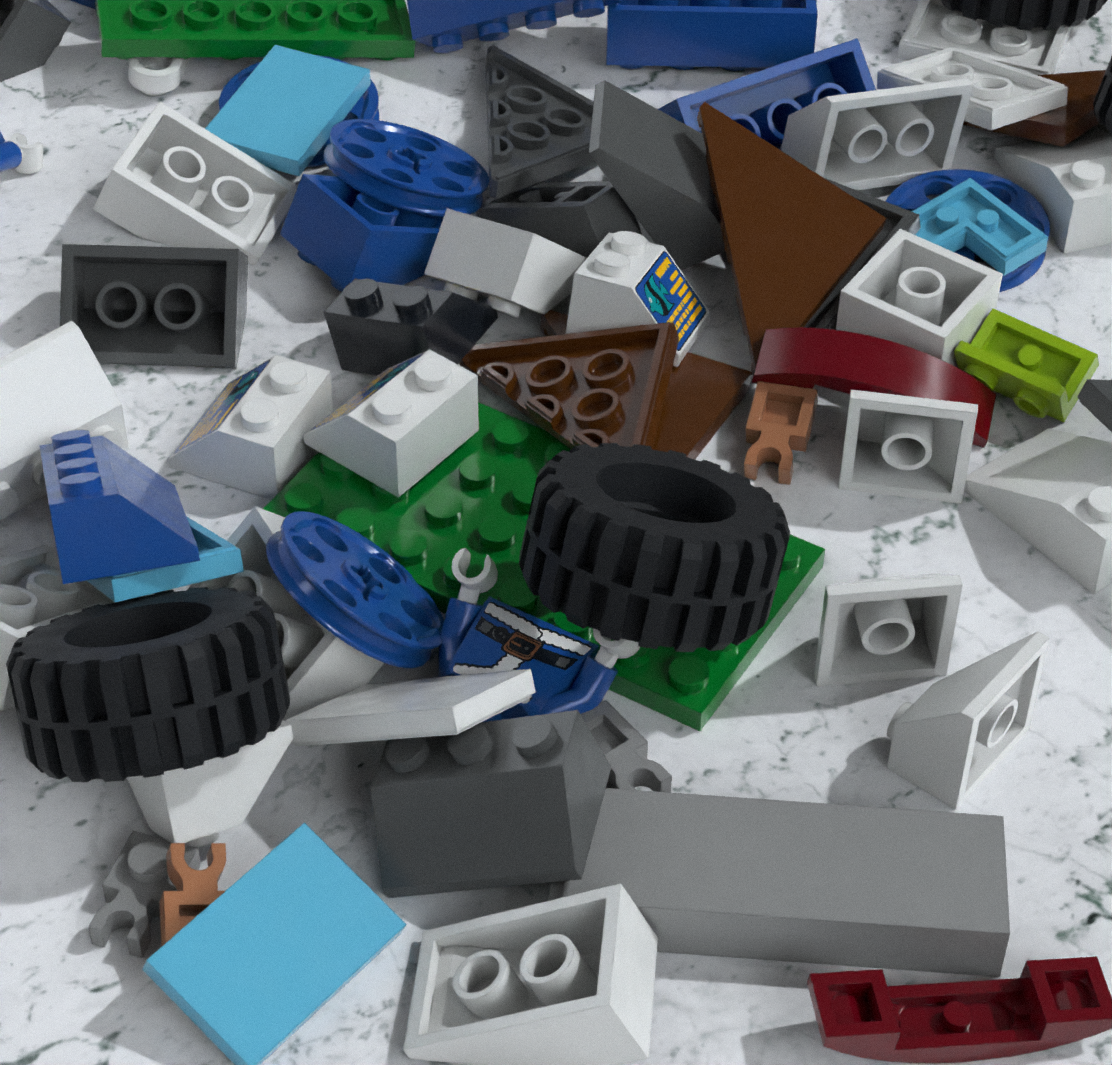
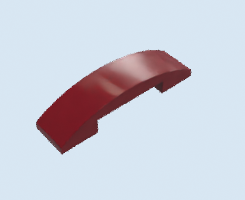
[752,327,996,448]
[807,956,1112,1064]

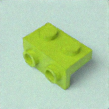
[954,308,1099,423]

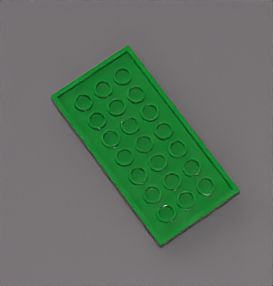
[263,402,825,731]

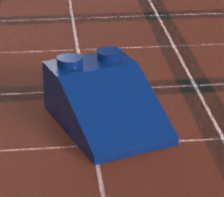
[280,174,444,292]

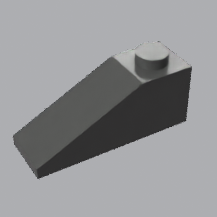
[476,181,642,258]

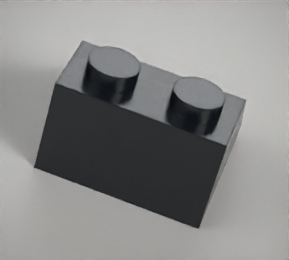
[324,279,498,375]

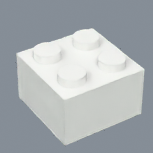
[836,229,1003,367]

